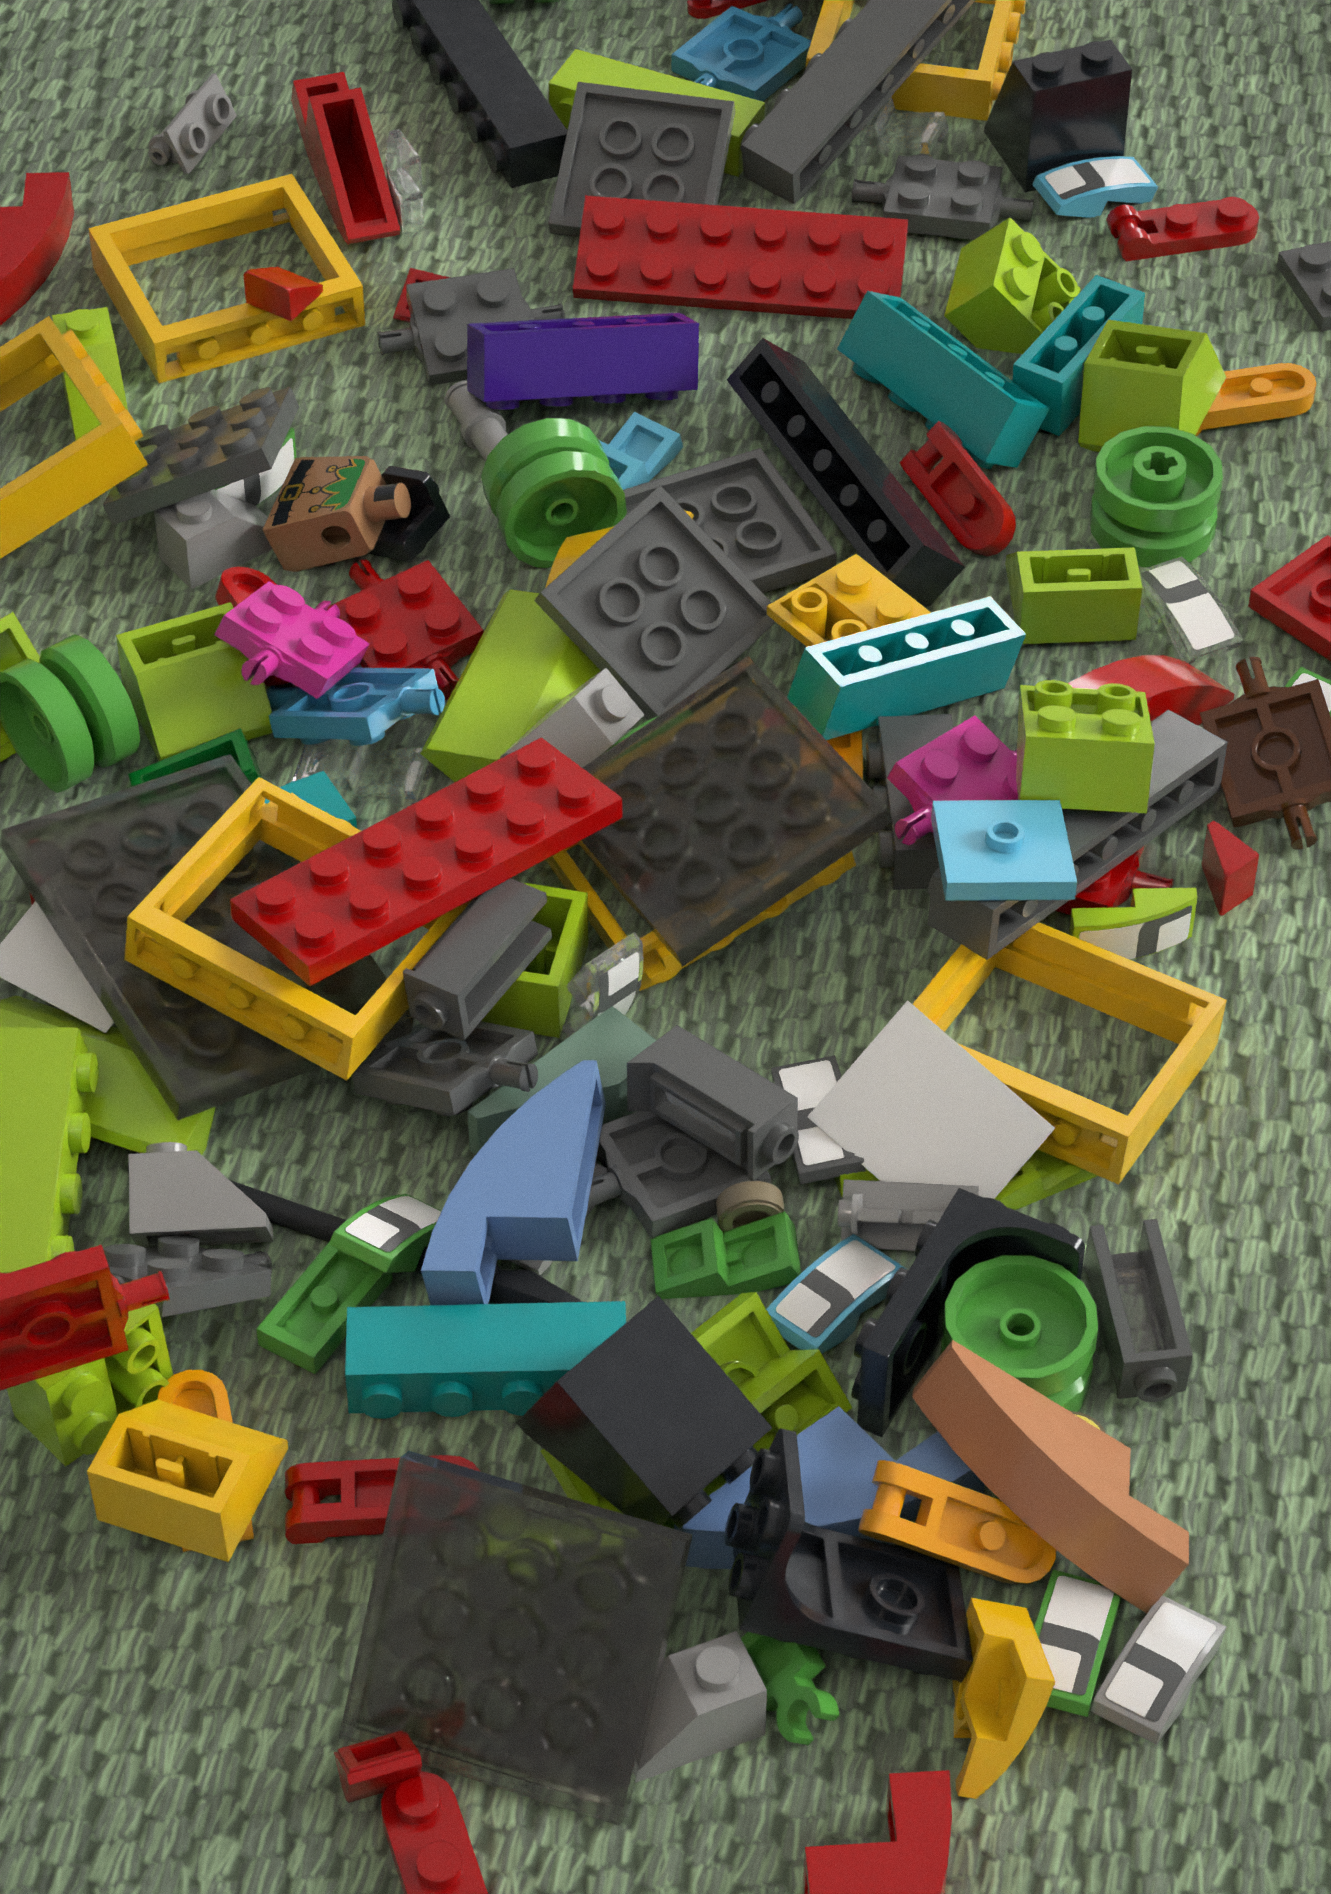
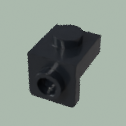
[368,466,451,562]

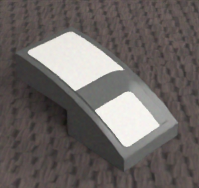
[771,1055,866,1185]

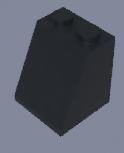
[984,39,1133,193]
[516,1296,772,1535]

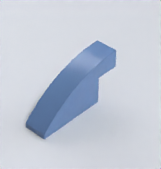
[421,1060,606,1305]
[674,1406,985,1569]

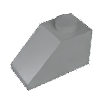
[154,490,272,589]
[500,668,644,769]
[128,1142,273,1248]
[600,1631,767,1786]

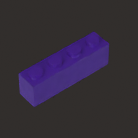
[467,313,699,410]

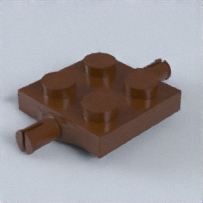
[1200,657,1331,850]

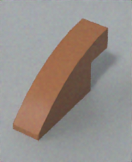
[912,1340,1189,1614]

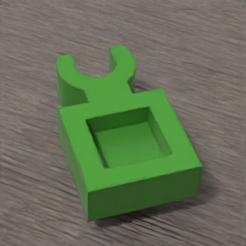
[741,1632,839,1745]

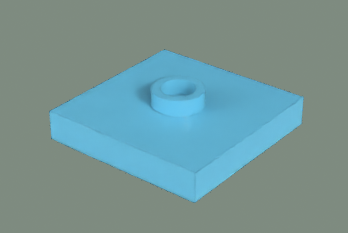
[931,800,1077,901]

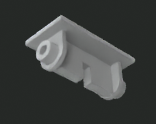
[148,73,237,174]
[838,1180,979,1251]

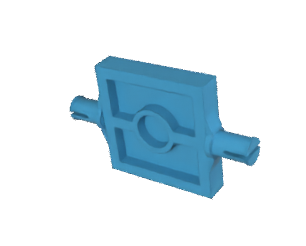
[671,3,811,101]
[266,668,445,746]

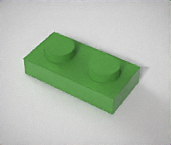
[256,1241,393,1374]

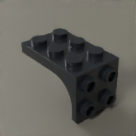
[851,1188,1085,1437]
[724,1428,973,1682]

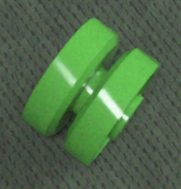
[481,418,627,568]
[1090,426,1223,568]
[0,634,140,793]
[940,1255,1098,1412]

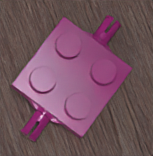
[214,581,370,699]
[887,715,1018,845]

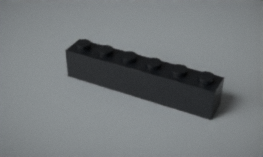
[392,0,567,188]
[727,338,965,607]

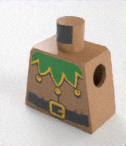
[262,456,411,572]

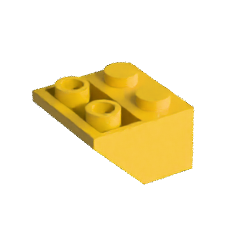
[767,554,931,647]
[87,1400,288,1562]

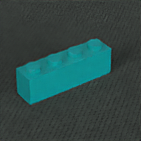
[837,291,1049,469]
[785,597,1026,742]
[345,1301,626,1419]

